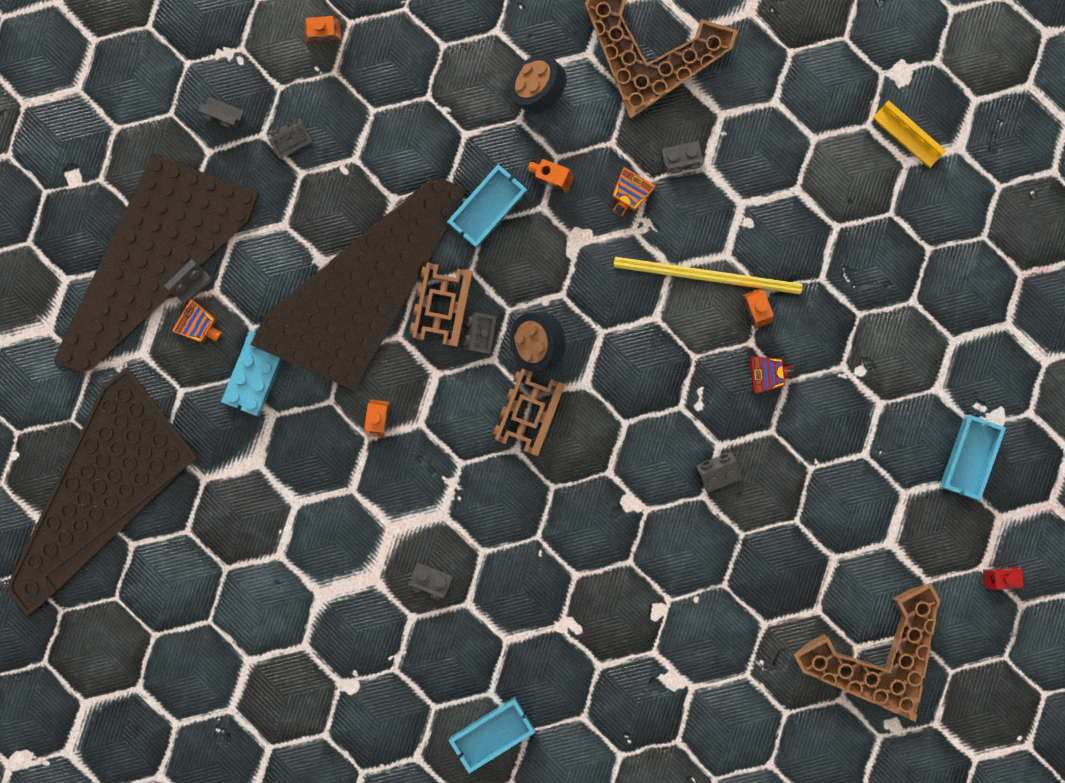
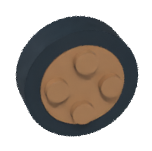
[509,54,567,113]
[510,311,565,371]

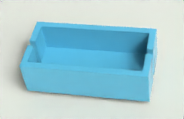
[447,164,527,249]
[221,331,283,417]
[939,415,1006,501]
[448,697,535,773]

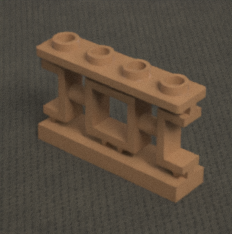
[410,263,473,347]
[493,368,565,456]

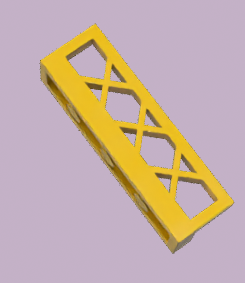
[872,100,946,168]

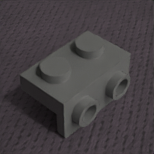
[198,97,244,129]
[696,452,742,493]

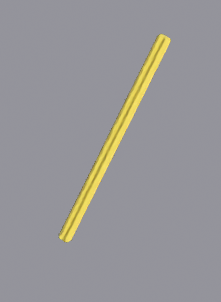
[613,257,803,294]

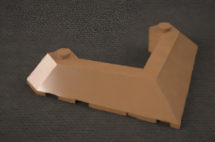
[585,0,738,119]
[794,583,940,722]

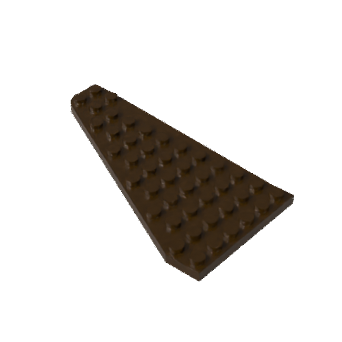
[54,154,259,372]
[250,178,466,391]
[9,368,198,616]

